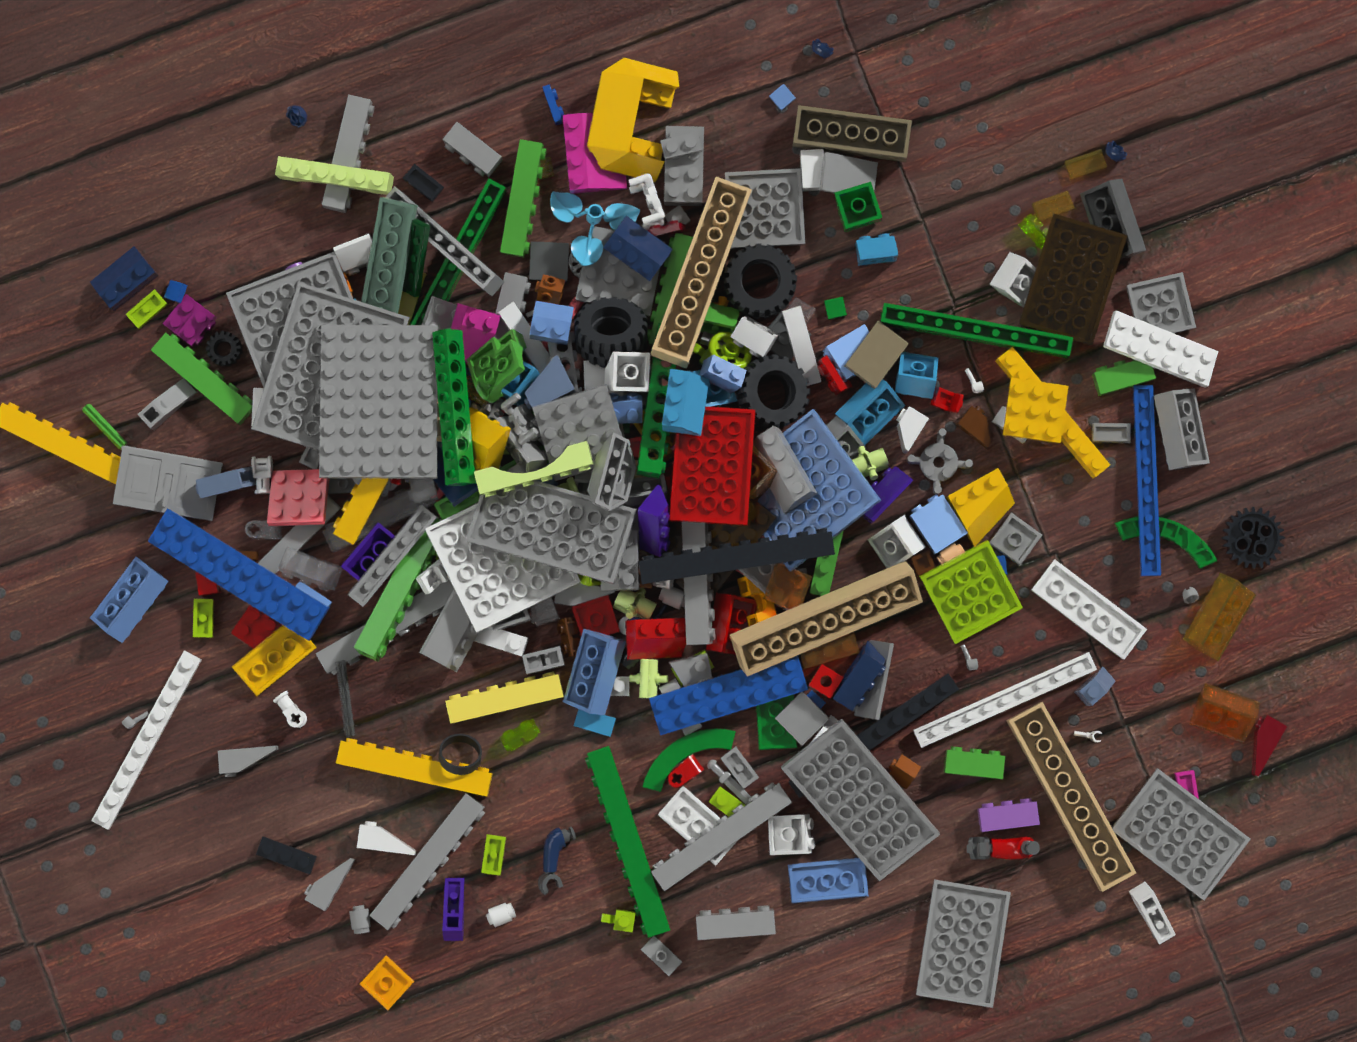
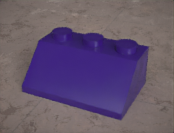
[862,466,913,524]
[638,484,670,557]
[341,522,395,580]

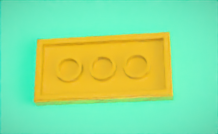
[232,625,317,696]

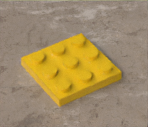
[1002,377,1069,444]

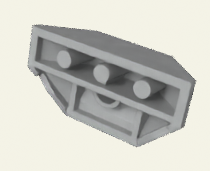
[587,432,636,511]

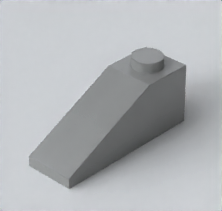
[218,746,278,777]
[304,858,356,911]

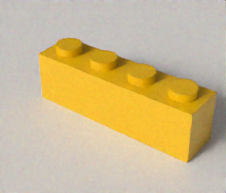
[333,478,389,545]

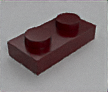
[647,220,687,238]

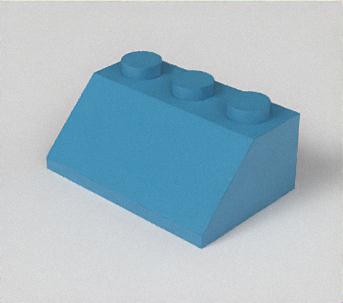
[662,369,709,436]
[835,379,905,445]

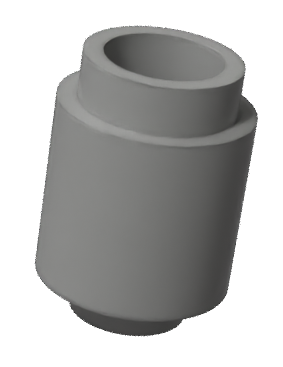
[349,905,371,934]

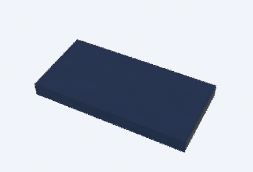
[433,441,478,507]

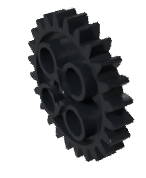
[1221,507,1285,569]

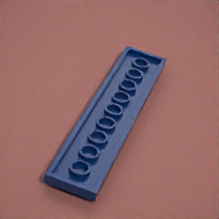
[148,508,330,641]

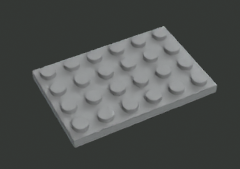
[1112,768,1250,900]
[916,879,1011,1008]

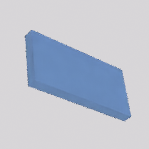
[788,858,868,903]

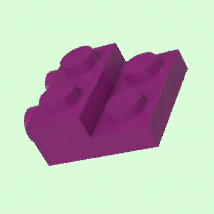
[163,294,217,348]

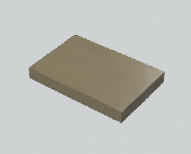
[844,320,909,389]

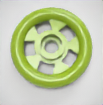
[708,332,752,369]

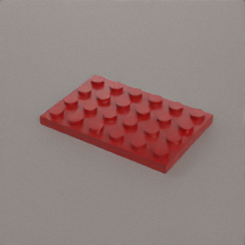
[670,406,755,526]

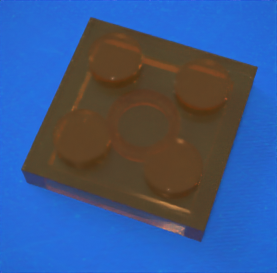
[763,563,812,609]

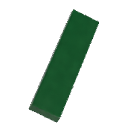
[402,219,430,297]

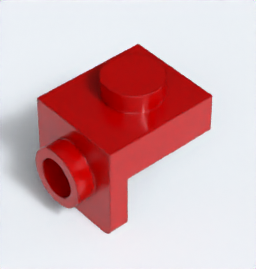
[930,387,964,413]

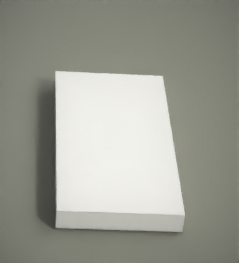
[658,786,738,866]

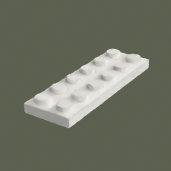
[1103,310,1218,388]
[1031,559,1147,660]

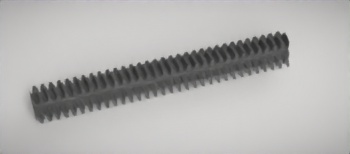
[335,660,355,738]

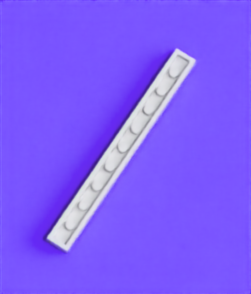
[91,651,202,830]
[913,652,1097,748]

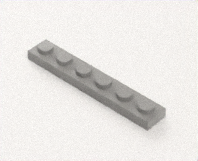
[348,505,437,607]

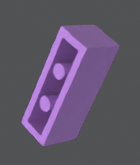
[977,798,1040,832]

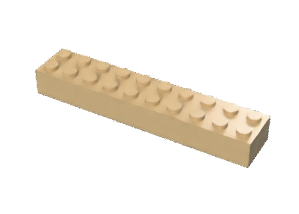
[650,177,752,369]
[730,561,923,676]
[1006,702,1136,892]

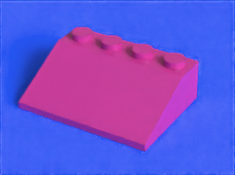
[563,113,627,194]

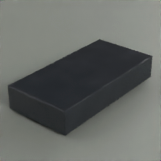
[403,164,444,203]

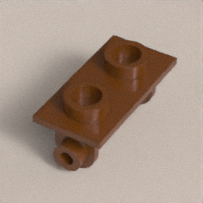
[557,617,580,658]

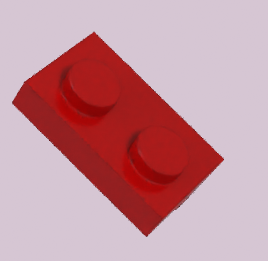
[817,355,852,396]

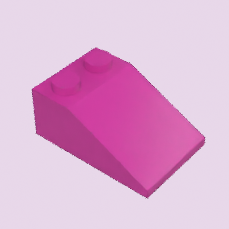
[451,303,501,366]

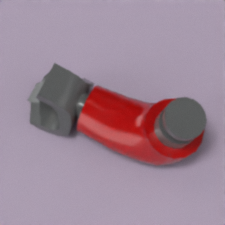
[967,837,1040,860]

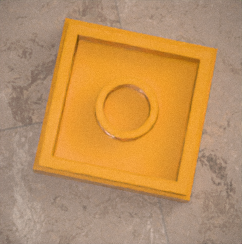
[360,955,415,1010]

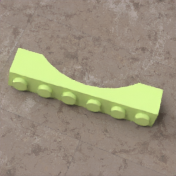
[275,156,394,195]
[474,441,594,497]

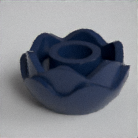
[812,39,834,58]
[286,105,307,128]
[1106,141,1127,162]

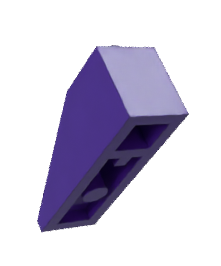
[442,878,464,941]

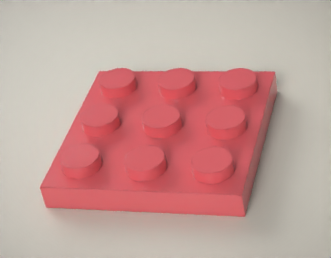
[267,469,329,526]

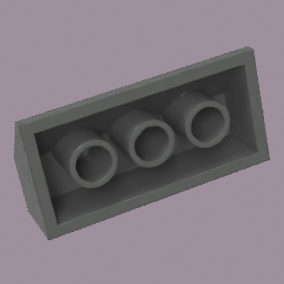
[1080,179,1146,260]

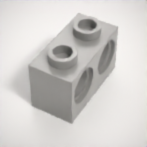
[522,646,565,675]

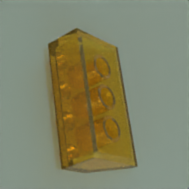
[1183,573,1256,661]

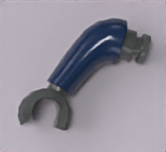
[538,826,576,895]

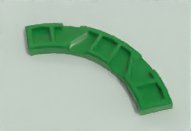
[1115,517,1217,569]
[642,729,736,792]

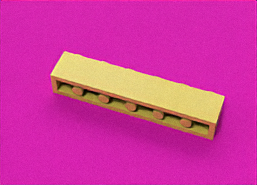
[445,672,564,724]

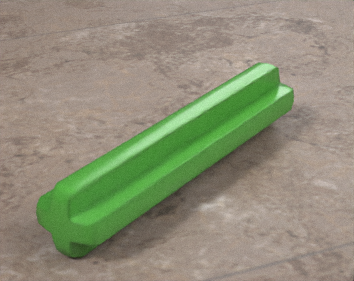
[82,404,127,450]

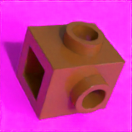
[535,274,565,305]
[888,754,921,789]

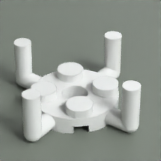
[628,173,665,230]

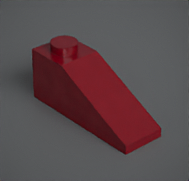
[1252,715,1287,777]

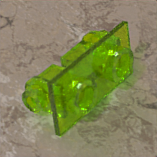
[1019,213,1048,250]
[500,718,541,751]

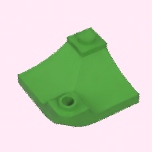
[466,329,527,403]

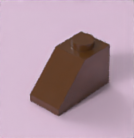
[956,406,990,449]

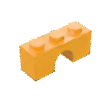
[737,576,777,626]

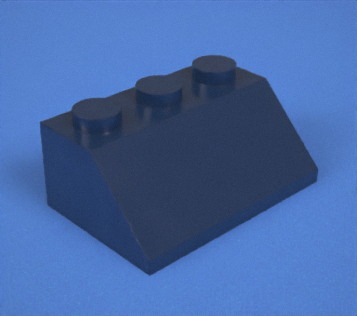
[603,215,673,281]
[90,246,159,311]
[833,641,886,711]

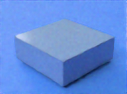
[769,84,796,111]

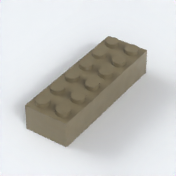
[792,105,912,162]

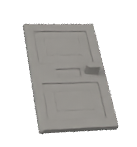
[113,445,223,521]

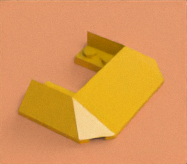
[587,58,679,183]

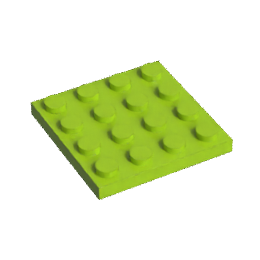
[919,540,1023,644]

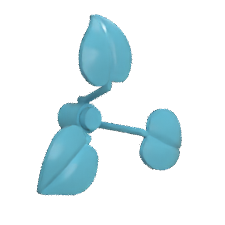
[550,191,640,266]

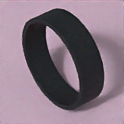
[439,734,482,775]

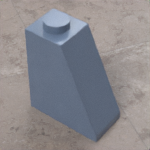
[524,355,576,409]
[196,466,256,498]
[1074,666,1115,706]

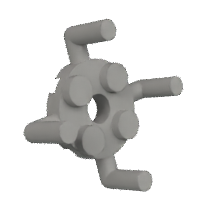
[501,393,544,446]
[906,428,973,495]

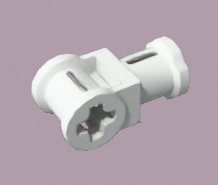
[251,456,273,494]
[273,691,307,728]

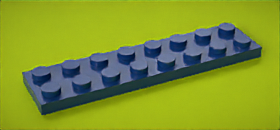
[649,655,808,735]

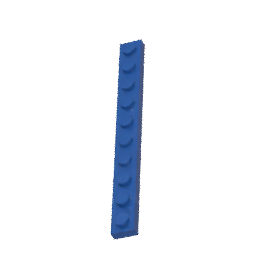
[1133,385,1161,577]

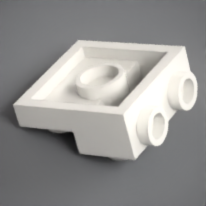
[768,814,815,855]

